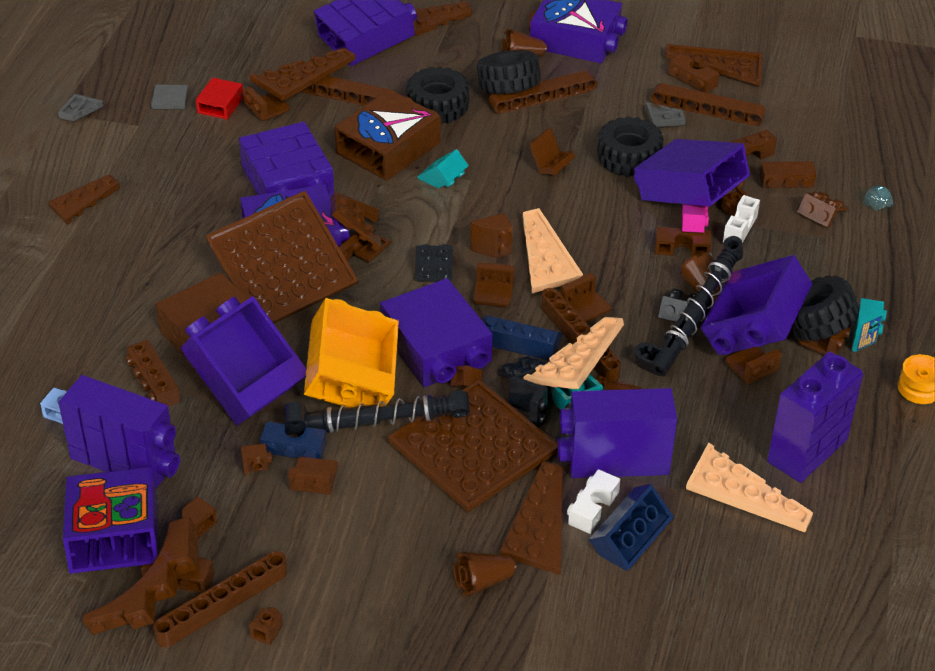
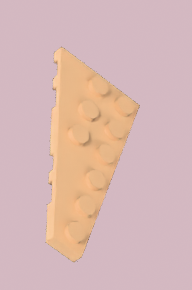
[523,208,583,293]
[523,317,624,389]
[686,443,813,532]

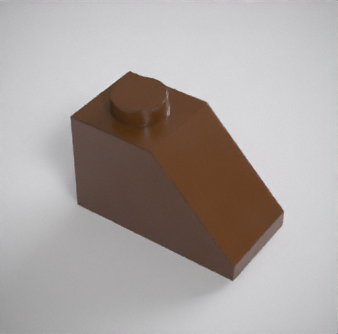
[182,496,217,538]

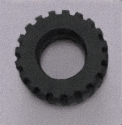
[477,50,541,94]
[406,67,469,124]
[597,117,664,177]
[790,275,859,341]

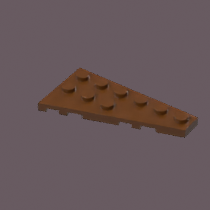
[404,2,472,41]
[665,44,763,86]
[250,48,356,101]
[500,461,562,575]

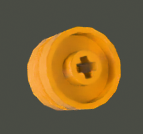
[898,354,935,404]

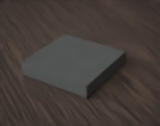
[151,85,189,109]

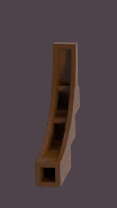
[83,517,198,635]

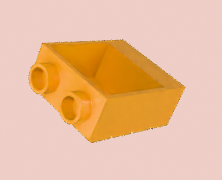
[304,298,399,407]

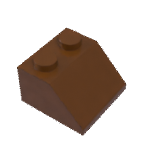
[470,213,513,258]

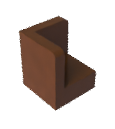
[450,365,482,387]

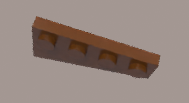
[48,174,120,225]

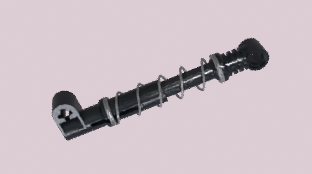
[635,236,743,376]
[285,390,470,435]

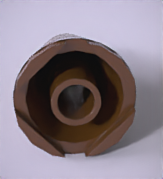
[501,29,547,57]
[680,252,722,304]
[453,552,516,596]

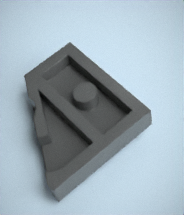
[58,94,103,121]
[646,103,685,127]

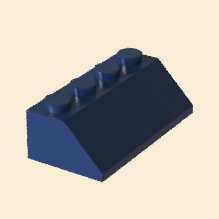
[483,315,563,361]
[589,484,674,571]

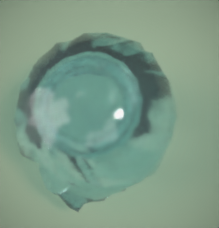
[863,185,894,211]

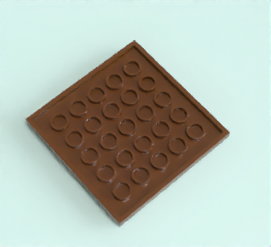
[206,191,358,324]
[388,380,558,512]

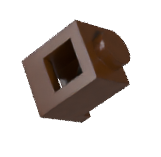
[721,187,751,216]
[241,444,272,476]
[249,607,283,645]

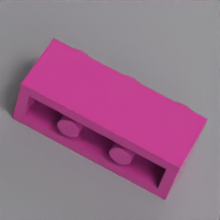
[682,204,709,233]

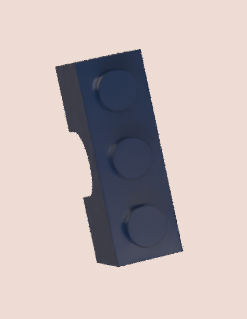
[260,422,327,459]

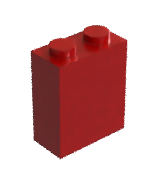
[196,77,244,120]

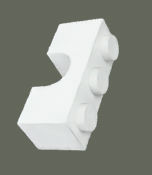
[723,195,760,243]
[567,469,620,534]

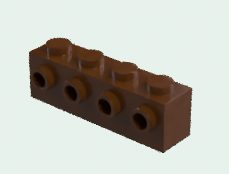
[125,340,181,406]

